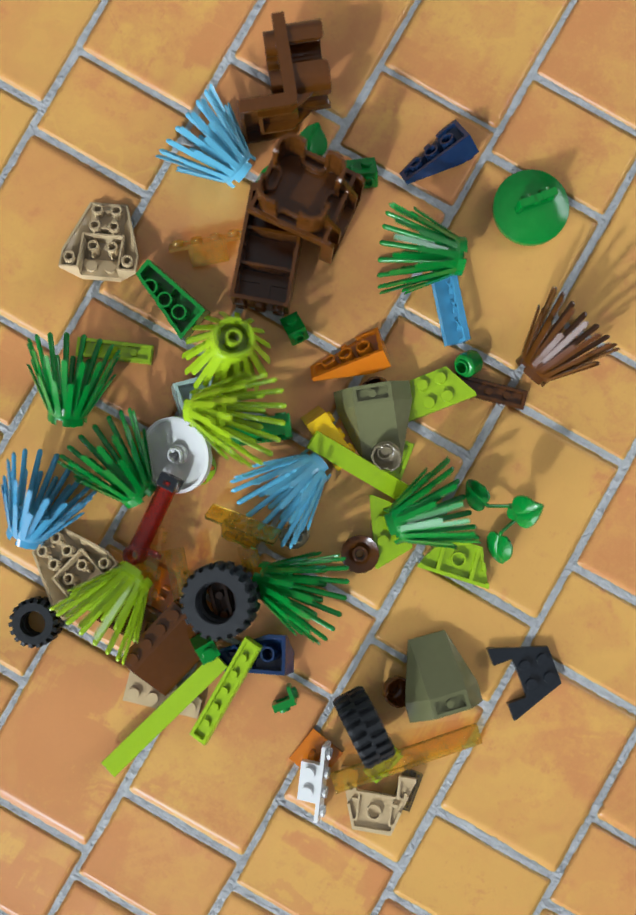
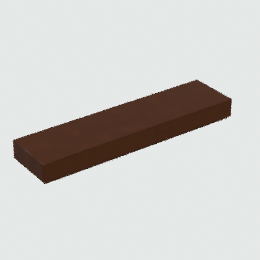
[455,373,528,410]

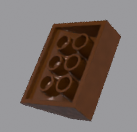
[120,599,217,696]

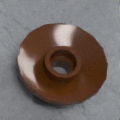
[341,535,379,573]

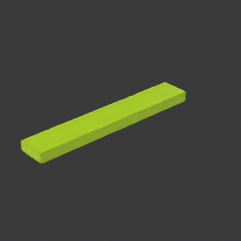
[306,430,409,500]
[190,636,263,745]

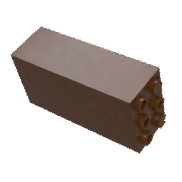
[230,182,303,316]

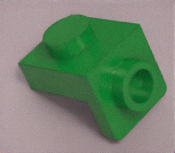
[280,311,309,346]
[272,683,299,713]

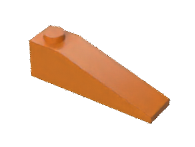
[310,327,391,381]

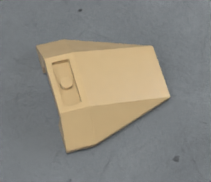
[58,202,139,282]
[32,528,119,620]

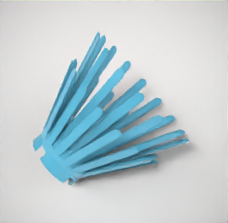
[156,84,256,188]
[230,449,331,549]

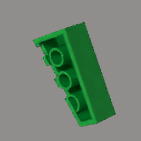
[216,412,293,449]

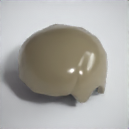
[371,441,402,471]
[278,521,310,549]

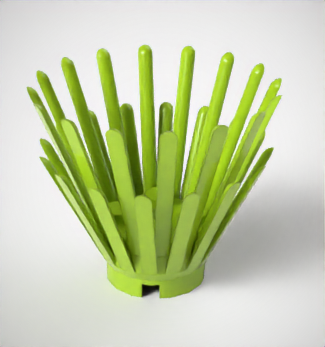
[182,311,271,394]
[182,372,287,468]
[49,561,153,665]

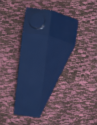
[399,120,479,184]
[219,634,294,676]

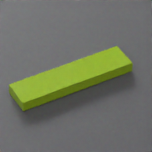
[75,337,154,365]

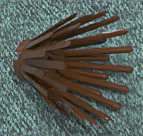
[516,285,620,387]

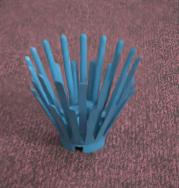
[1,448,97,550]

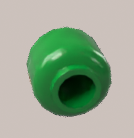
[454,350,483,378]

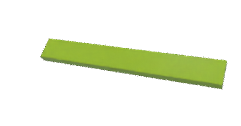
[101,656,228,777]

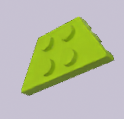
[408,366,477,422]
[369,495,412,569]
[417,542,489,589]

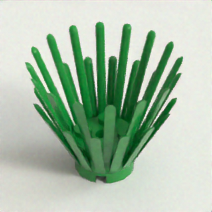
[377,202,468,295]
[26,332,121,427]
[56,407,158,509]
[383,457,481,549]
[252,551,350,645]

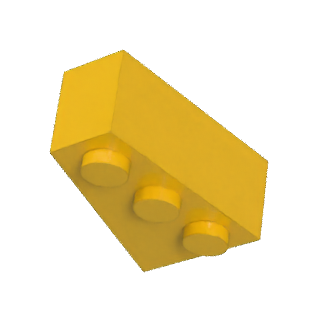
[300,405,356,472]

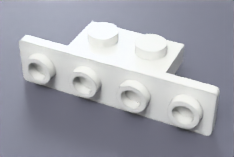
[297,740,333,823]

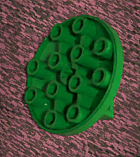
[492,170,569,246]

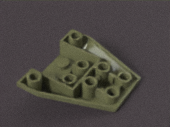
[334,380,412,464]
[405,630,483,723]

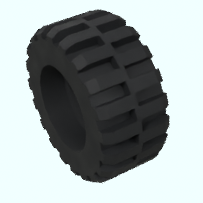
[180,560,261,641]
[333,686,396,769]

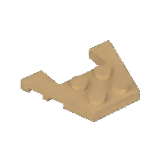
[341,765,417,836]

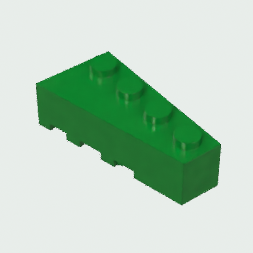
[135,259,210,341]

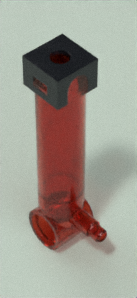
[122,472,184,565]

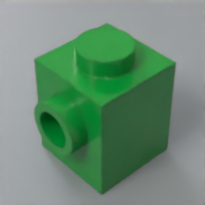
[190,633,221,665]

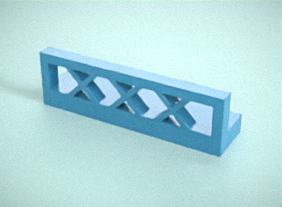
[431,271,471,347]

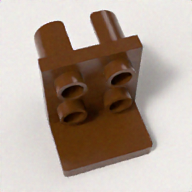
[237,11,331,144]
[248,133,365,264]

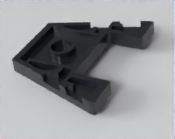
[486,645,561,721]

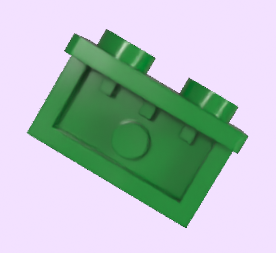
[345,157,378,189]

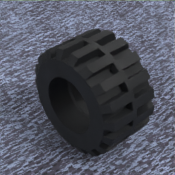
[9,596,64,648]

